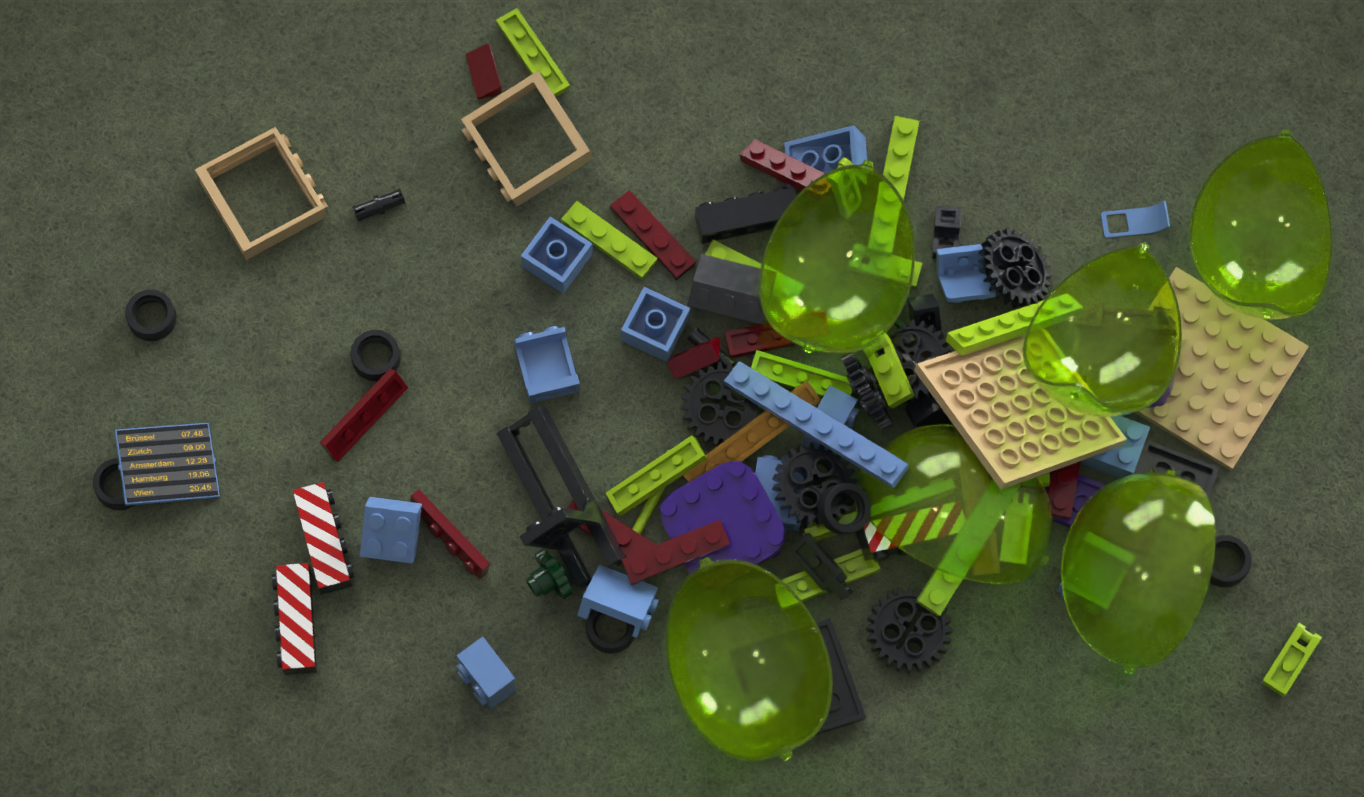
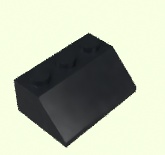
[687,254,776,324]

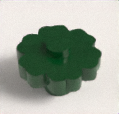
[526,548,573,599]

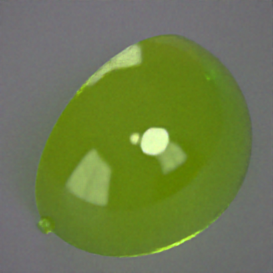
[1189,130,1332,320]
[759,160,915,354]
[1023,243,1182,417]
[858,425,1052,584]
[1061,469,1215,674]
[665,557,833,762]

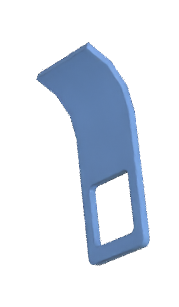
[1101,201,1170,238]

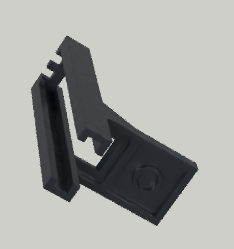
[496,406,626,587]

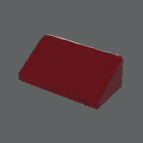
[466,43,502,100]
[667,337,720,379]

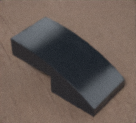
[932,205,961,259]

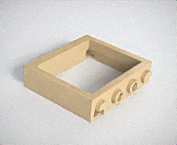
[461,71,594,207]
[195,127,328,260]

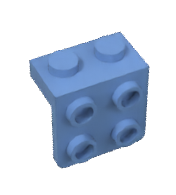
[936,244,997,303]

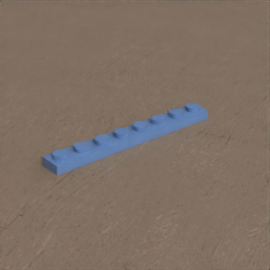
[724,361,909,489]

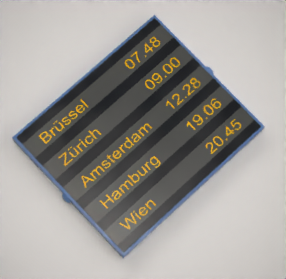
[114,423,220,506]

